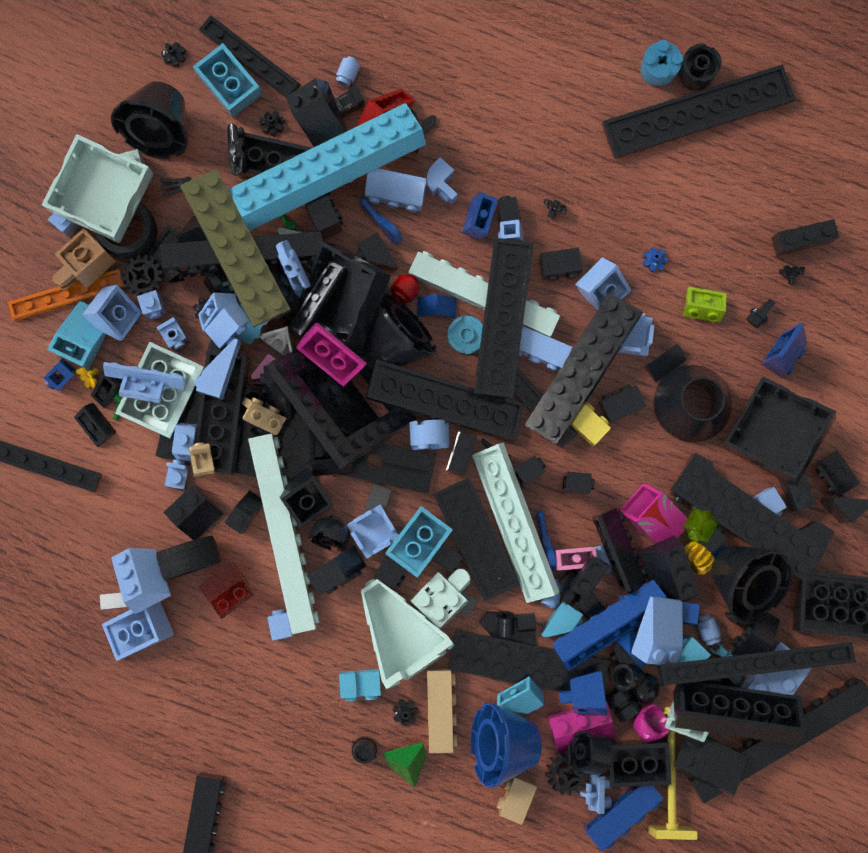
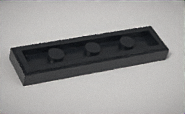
[288,261,347,337]

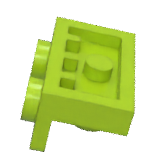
[683,286,727,323]

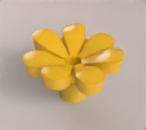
[76,367,99,389]

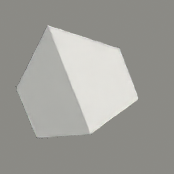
[260,327,294,356]

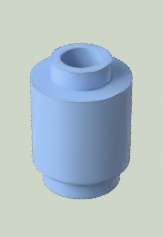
[336,56,360,87]
[697,614,722,645]

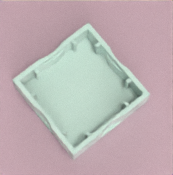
[42,134,154,243]

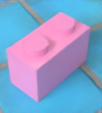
[554,547,597,570]

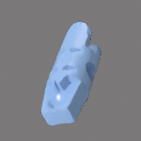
[276,240,311,291]

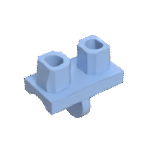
[580,774,612,814]

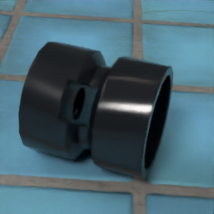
[605,688,642,723]

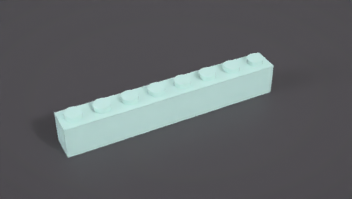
[408,251,560,337]

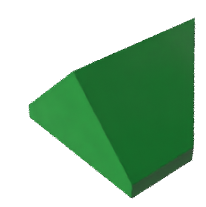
[384,742,426,787]

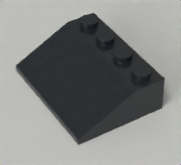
[792,571,868,638]

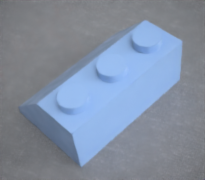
[365,168,426,213]
[111,548,171,614]

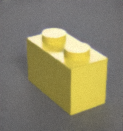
[571,402,611,447]

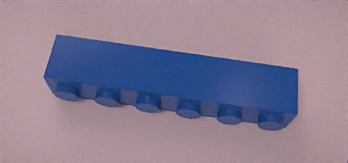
[552,580,667,671]

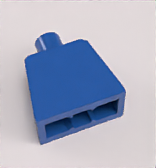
[559,671,607,715]

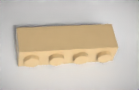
[427,668,457,753]

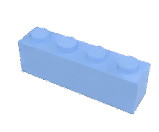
[519,326,572,372]

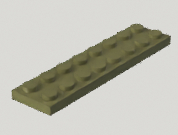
[180,169,290,328]

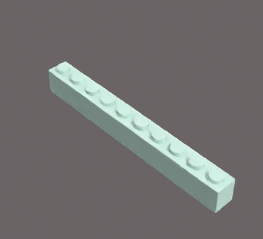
[248,434,320,634]

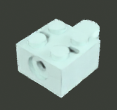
[411,569,471,630]

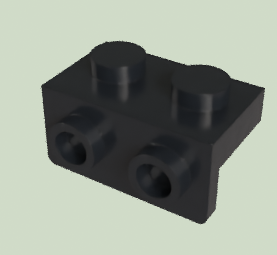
[816,450,861,498]

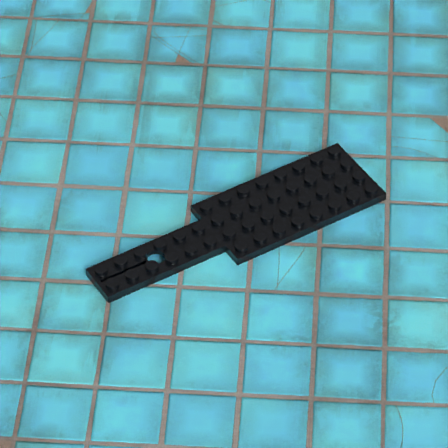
[155,387,436,493]

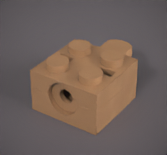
[52,228,116,290]

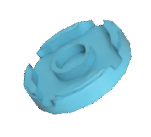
[447,316,483,355]

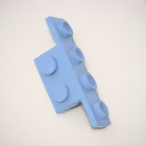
[103,362,185,403]

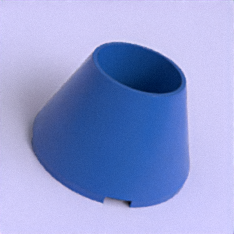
[470,703,542,788]

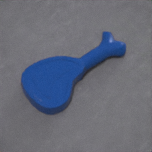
[360,198,402,246]
[535,510,557,570]

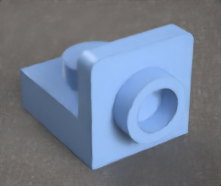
[165,459,190,490]

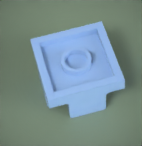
[618,313,654,357]
[346,504,399,559]

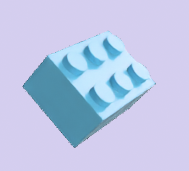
[193,43,262,118]

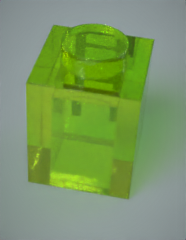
[683,508,718,542]

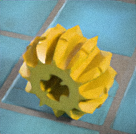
[684,541,715,575]

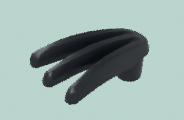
[160,176,192,196]

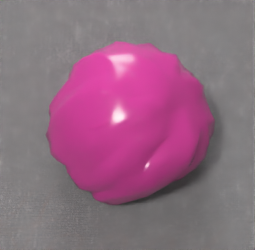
[632,704,670,742]

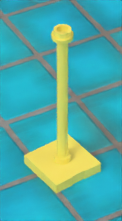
[648,707,697,840]

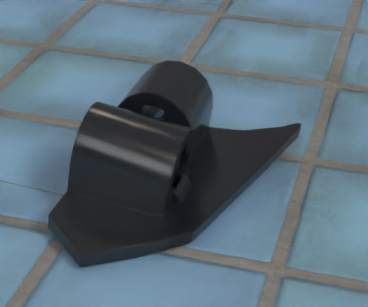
[479,611,536,645]

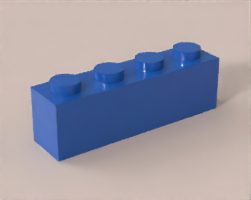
[584,785,663,851]

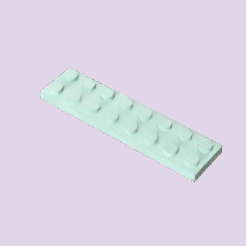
[472,442,559,603]

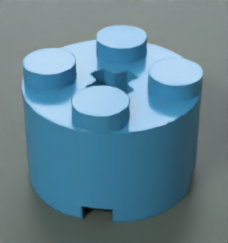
[640,40,683,86]

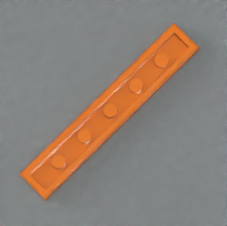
[7,268,125,321]

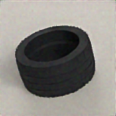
[95,203,157,259]
[156,535,221,580]

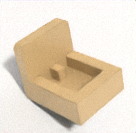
[189,443,214,477]

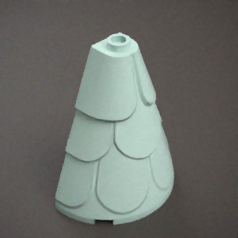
[361,579,454,689]

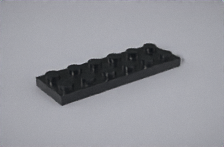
[433,477,520,602]

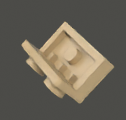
[242,397,286,435]

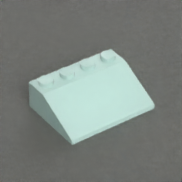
[115,342,204,438]

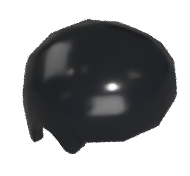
[630,673,660,703]

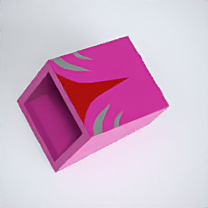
[619,483,691,544]

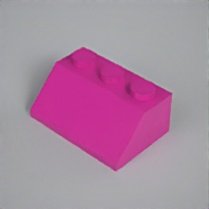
[296,323,367,386]
[547,702,615,754]

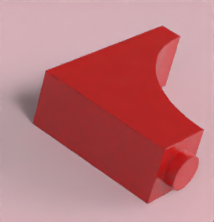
[356,89,415,127]

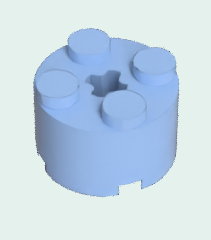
[409,420,450,450]

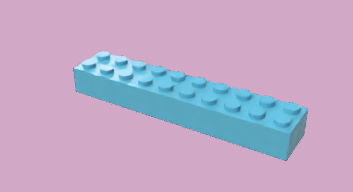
[228,103,426,231]

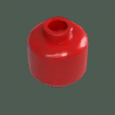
[391,275,420,304]

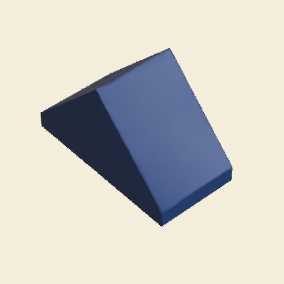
[417,294,456,318]

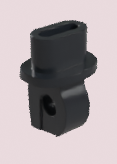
[746,299,776,329]

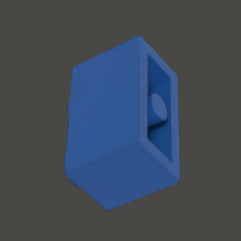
[461,192,498,240]

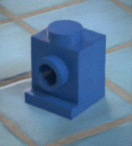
[43,358,76,391]

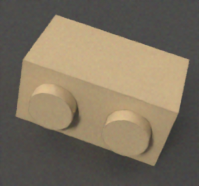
[497,776,537,825]

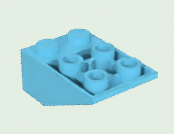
[47,301,107,369]

